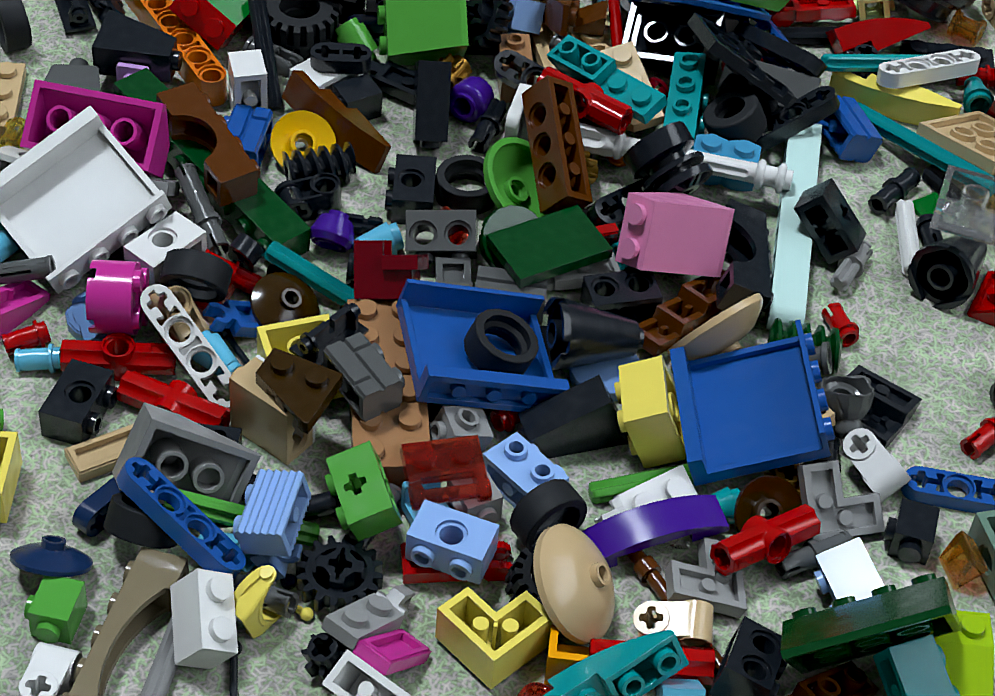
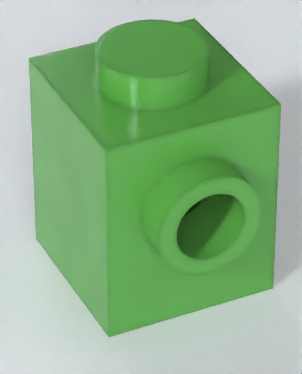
[24,576,88,645]

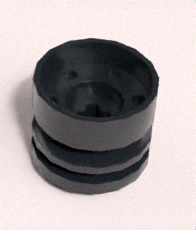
[623,121,713,195]

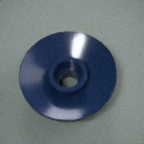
[10,535,93,577]

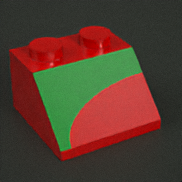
[169,0,250,50]

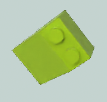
[934,610,994,696]

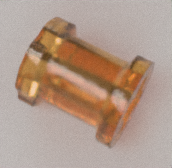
[947,10,987,47]

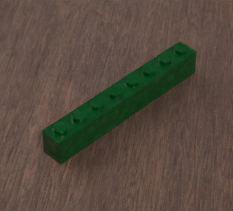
[113,68,311,264]

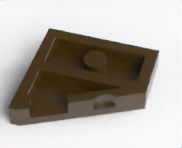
[256,348,343,434]

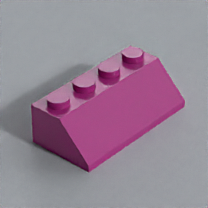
[20,79,170,178]

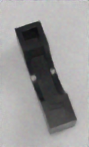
[716,198,774,317]

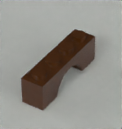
[156,81,261,207]

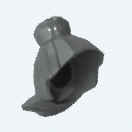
[815,375,874,439]

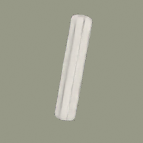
[895,199,920,277]

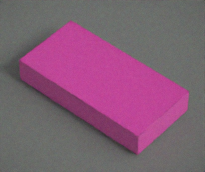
[352,628,432,676]

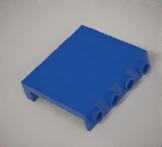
[396,279,570,412]
[669,319,835,486]

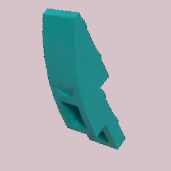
[547,34,668,125]
[543,629,689,696]

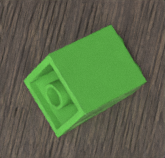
[377,0,469,65]

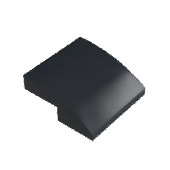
[847,365,922,449]

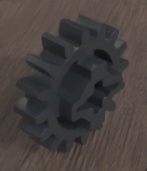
[466,0,514,52]
[296,535,384,614]

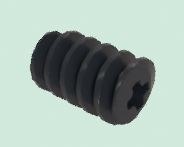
[282,142,356,185]

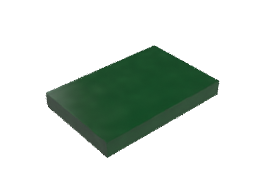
[486,205,613,288]

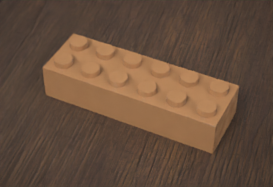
[347,299,432,490]

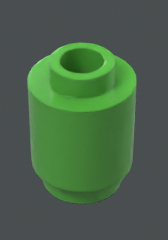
[335,17,379,60]

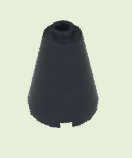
[907,231,987,309]
[540,297,644,371]

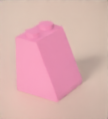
[615,192,735,277]

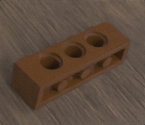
[521,75,593,215]

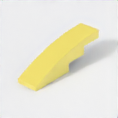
[829,72,962,126]

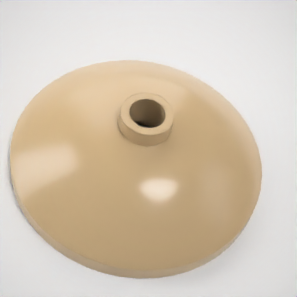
[667,293,763,361]
[533,524,615,645]

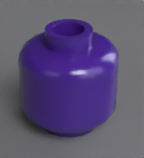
[449,76,494,123]

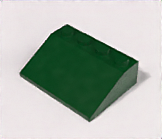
[781,573,962,674]

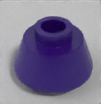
[310,209,354,253]

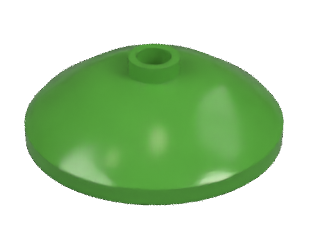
[483,137,546,218]

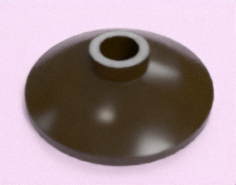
[250,272,319,326]
[734,476,802,533]

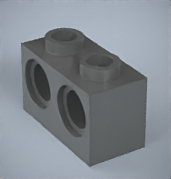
[405,210,478,264]

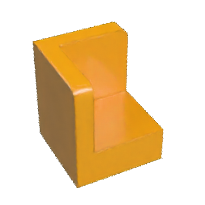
[544,625,589,686]

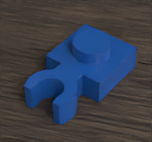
[202,300,260,338]

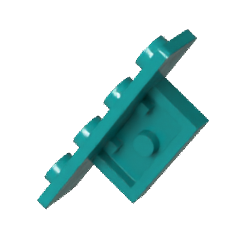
[663,52,709,149]

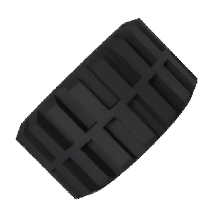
[266,0,339,61]

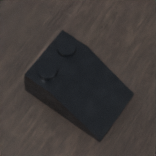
[622,1,726,86]

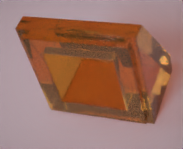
[938,531,989,590]

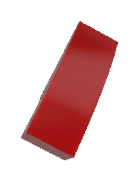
[826,17,931,54]

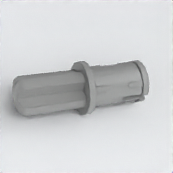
[830,240,873,292]

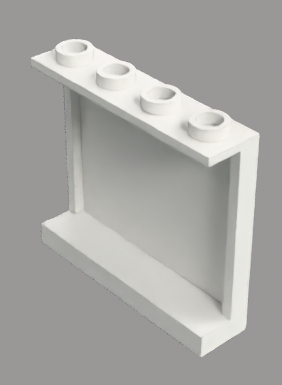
[0,106,172,294]

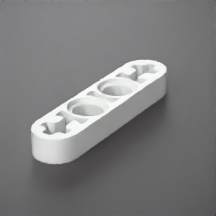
[876,49,981,89]
[140,284,232,409]

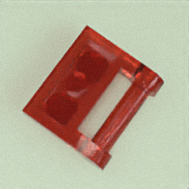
[400,435,492,511]

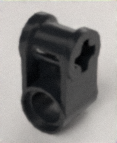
[274,172,342,222]

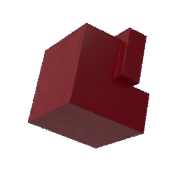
[354,240,429,299]

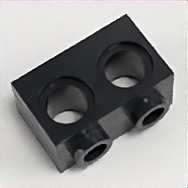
[580,269,663,323]
[709,616,788,696]

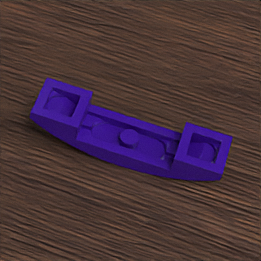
[582,495,729,568]

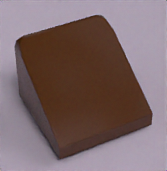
[573,0,608,36]

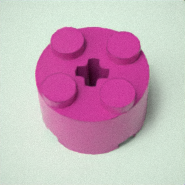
[85,259,150,335]

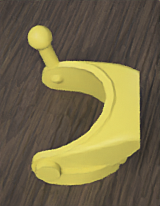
[234,565,314,639]

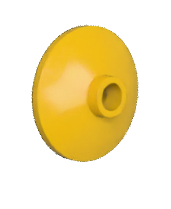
[270,110,336,169]

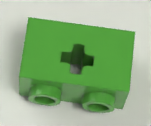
[324,441,403,542]

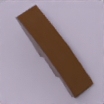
[282,70,391,174]
[638,269,726,357]

